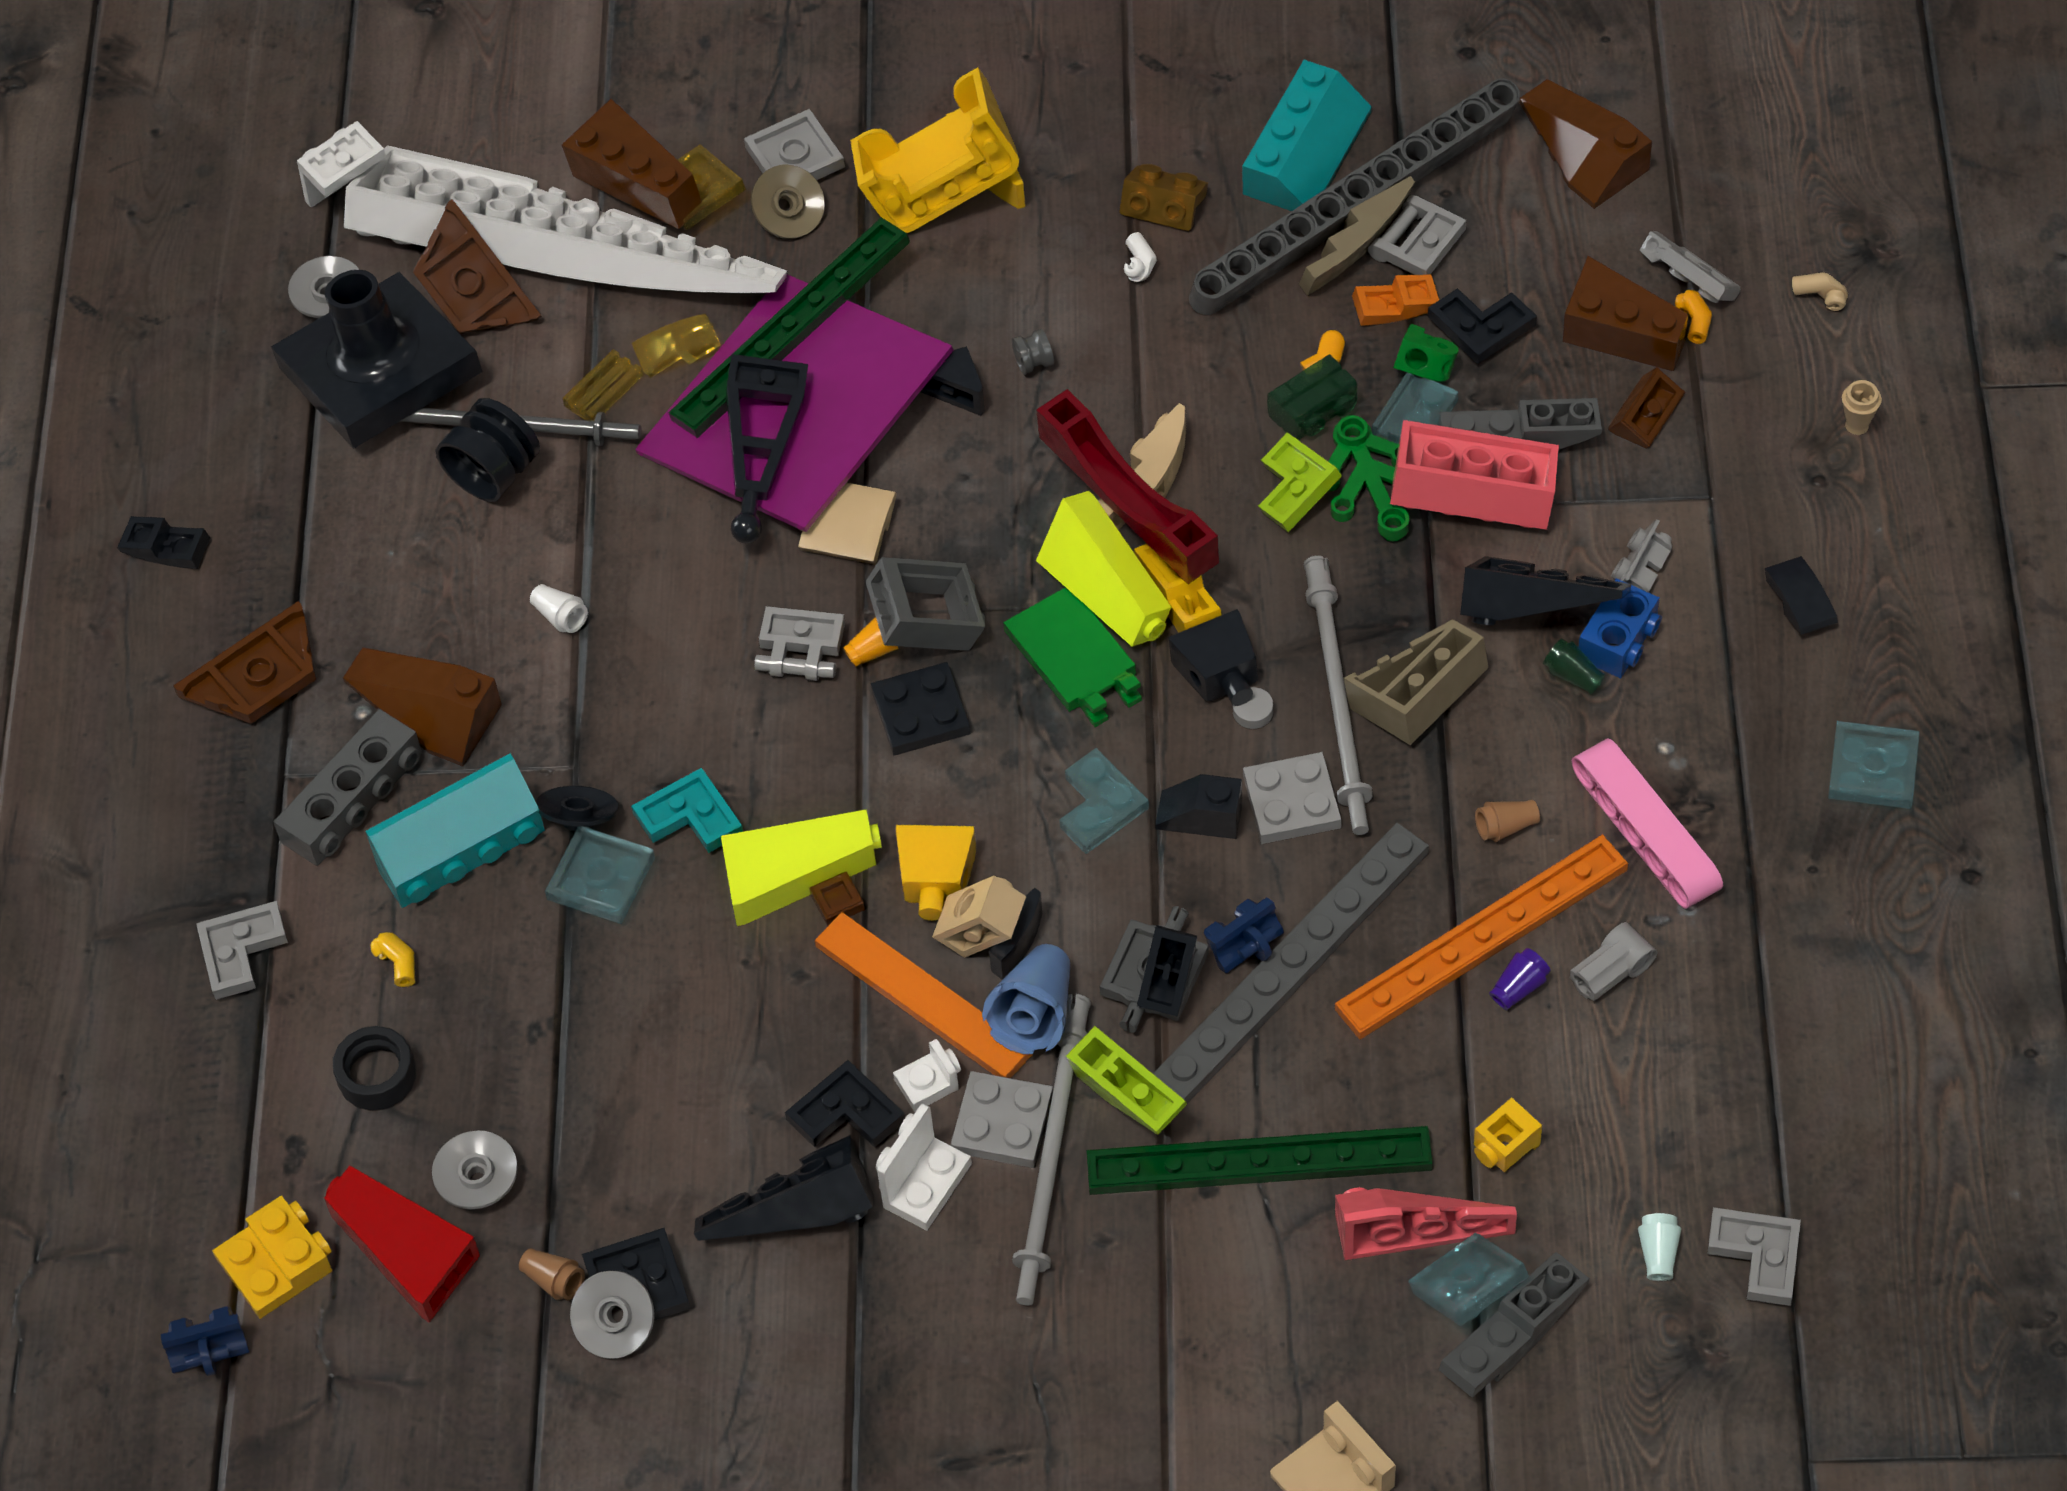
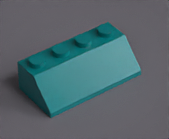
[1242,60,1372,211]
[366,754,545,908]

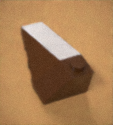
[1519,79,1652,209]
[343,647,502,766]

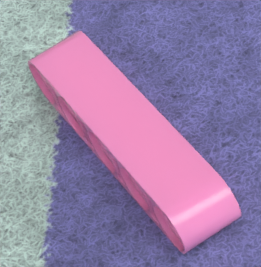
[1571,738,1723,909]

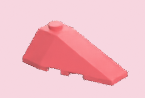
[1335,1187,1517,1260]

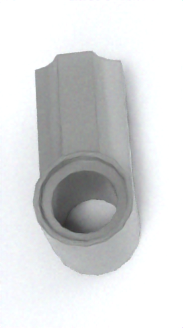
[1570,922,1657,1001]

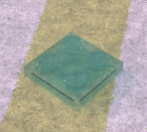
[1828,721,1920,809]
[545,827,655,924]
[1408,1232,1529,1326]

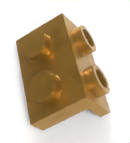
[1119,164,1208,231]

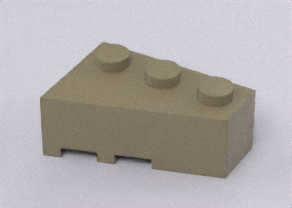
[1344,619,1488,745]

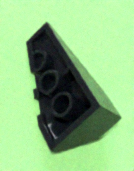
[1460,556,1631,625]

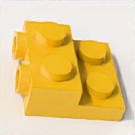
[212,1195,332,1319]

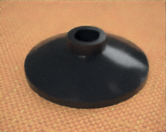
[536,786,618,831]

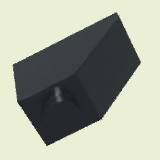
[1155,774,1242,839]

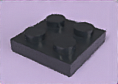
[870,662,971,756]

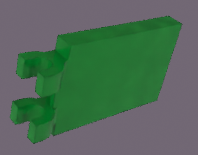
[1003,587,1142,727]

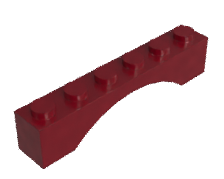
[1036,389,1219,584]

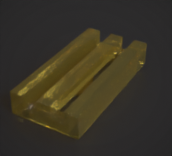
[562,349,643,421]

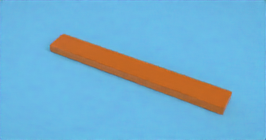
[1335,834,1628,1040]

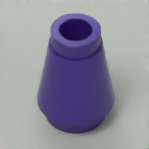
[1489,948,1551,1010]

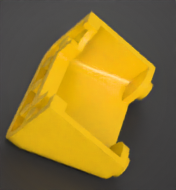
[850,67,1019,233]

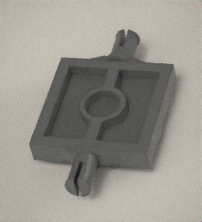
[1100,906,1209,1032]

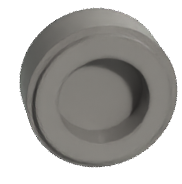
[1233,687,1273,729]

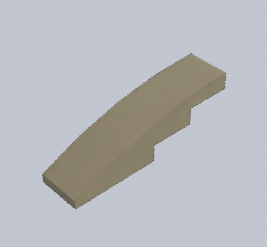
[1299,176,1415,296]

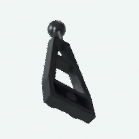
[726,354,808,544]

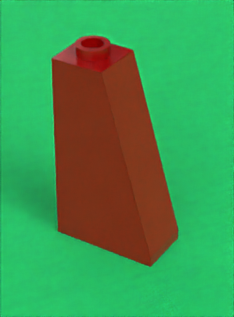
[324,1165,480,1323]

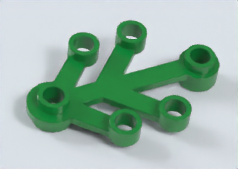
[1327,415,1409,542]

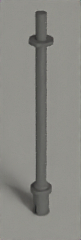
[399,408,641,446]

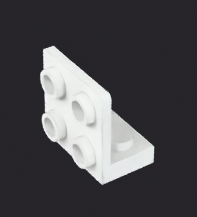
[297,121,386,207]
[876,1103,972,1231]

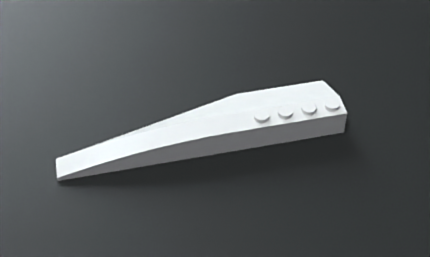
[344,145,787,293]

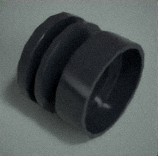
[435,398,540,502]

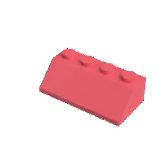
[1390,420,1559,530]

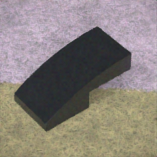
[117,516,210,569]
[1765,556,1838,635]
[989,888,1043,980]

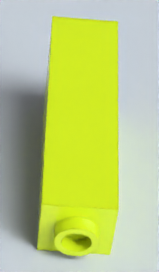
[1036,491,1172,647]
[721,809,882,926]

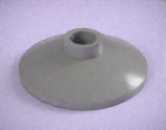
[288,256,359,318]
[432,1131,518,1209]
[570,1271,654,1358]

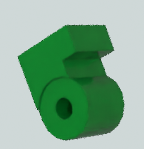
[1393,324,1459,381]

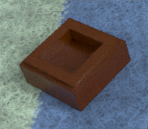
[809,871,865,926]

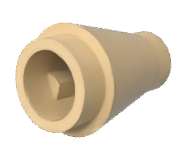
[1842,380,1882,435]

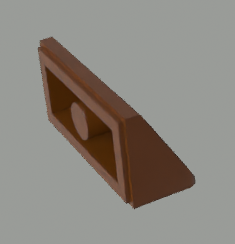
[1608,367,1685,449]

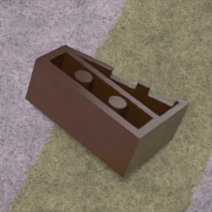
[1563,256,1688,371]

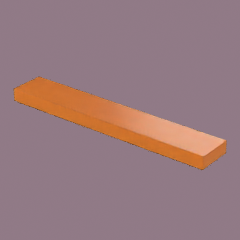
[815,912,1033,1078]

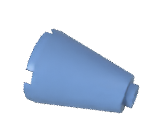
[982,944,1070,1054]

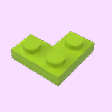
[1258,432,1342,532]

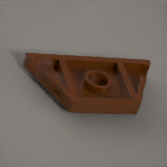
[413,199,542,334]
[173,601,316,724]

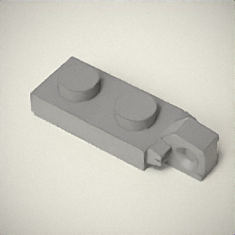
[1640,231,1741,303]

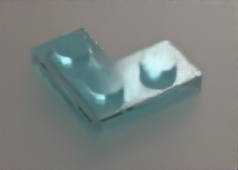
[1059,748,1149,854]

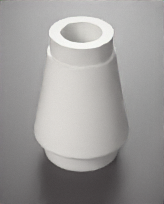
[530,584,588,633]

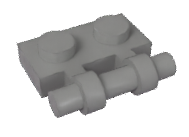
[755,606,845,681]

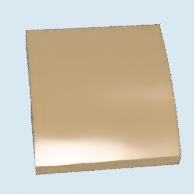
[798,483,897,565]

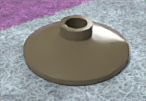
[751,164,825,239]

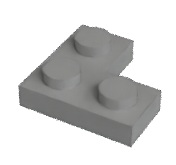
[196,901,288,1000]
[1707,1207,1801,1306]

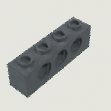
[273,709,422,866]

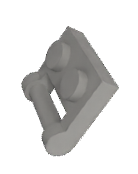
[1368,195,1466,275]

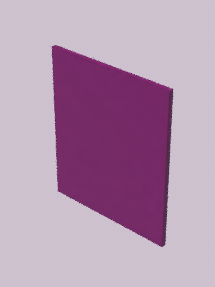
[635,274,954,532]

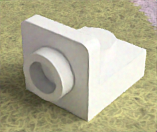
[893,1039,961,1112]

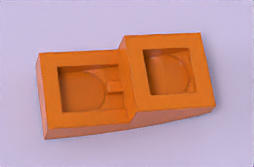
[1352,274,1439,326]

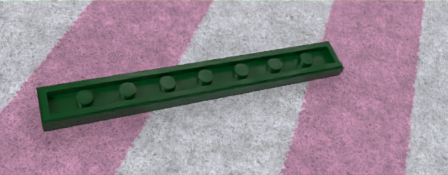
[668,217,910,438]
[1086,1126,1432,1195]

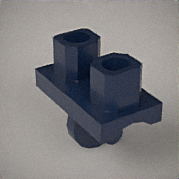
[1204,897,1284,973]
[161,1306,249,1376]

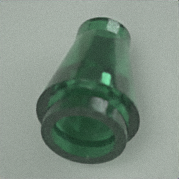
[1543,638,1605,694]

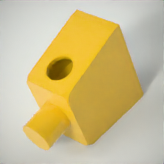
[896,825,977,921]

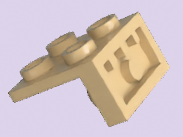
[1270,1400,1396,1491]

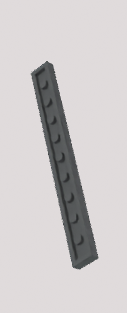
[1153,823,1429,1104]

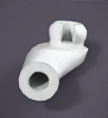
[1124,232,1157,282]

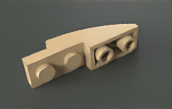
[1098,403,1186,530]

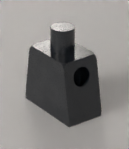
[1168,609,1258,706]

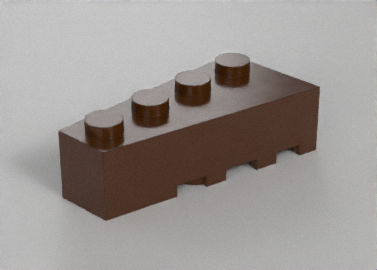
[562,99,703,229]

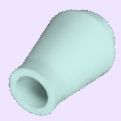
[1638,1213,1681,1281]

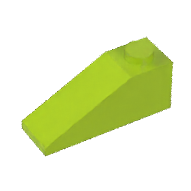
[1066,1026,1187,1135]

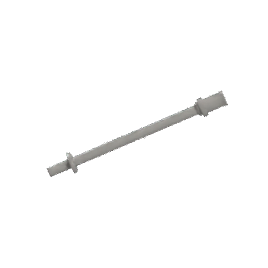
[1303,556,1373,835]
[1012,994,1091,1305]

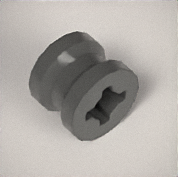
[1012,329,1054,375]

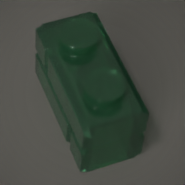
[1267,354,1357,440]

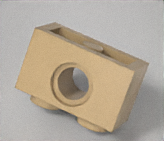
[932,876,1026,958]

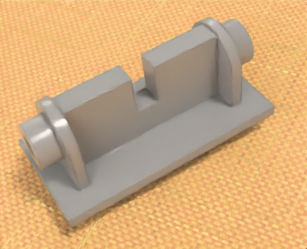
[1611,519,1672,593]

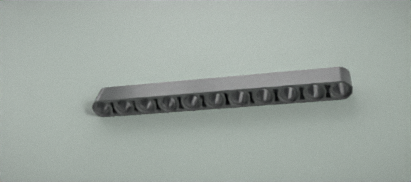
[1189,78,1520,315]

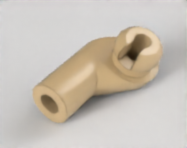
[1792,272,1848,311]

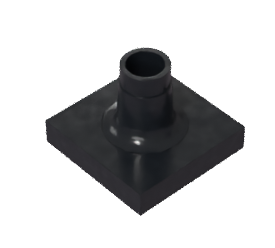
[271,270,483,449]

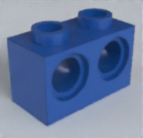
[1577,578,1662,679]

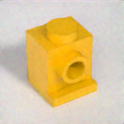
[1474,1097,1542,1172]

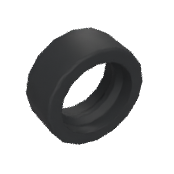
[333,1026,416,1110]

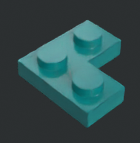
[631,768,743,853]

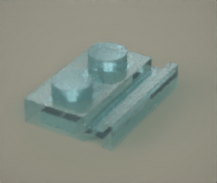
[1372,373,1458,444]

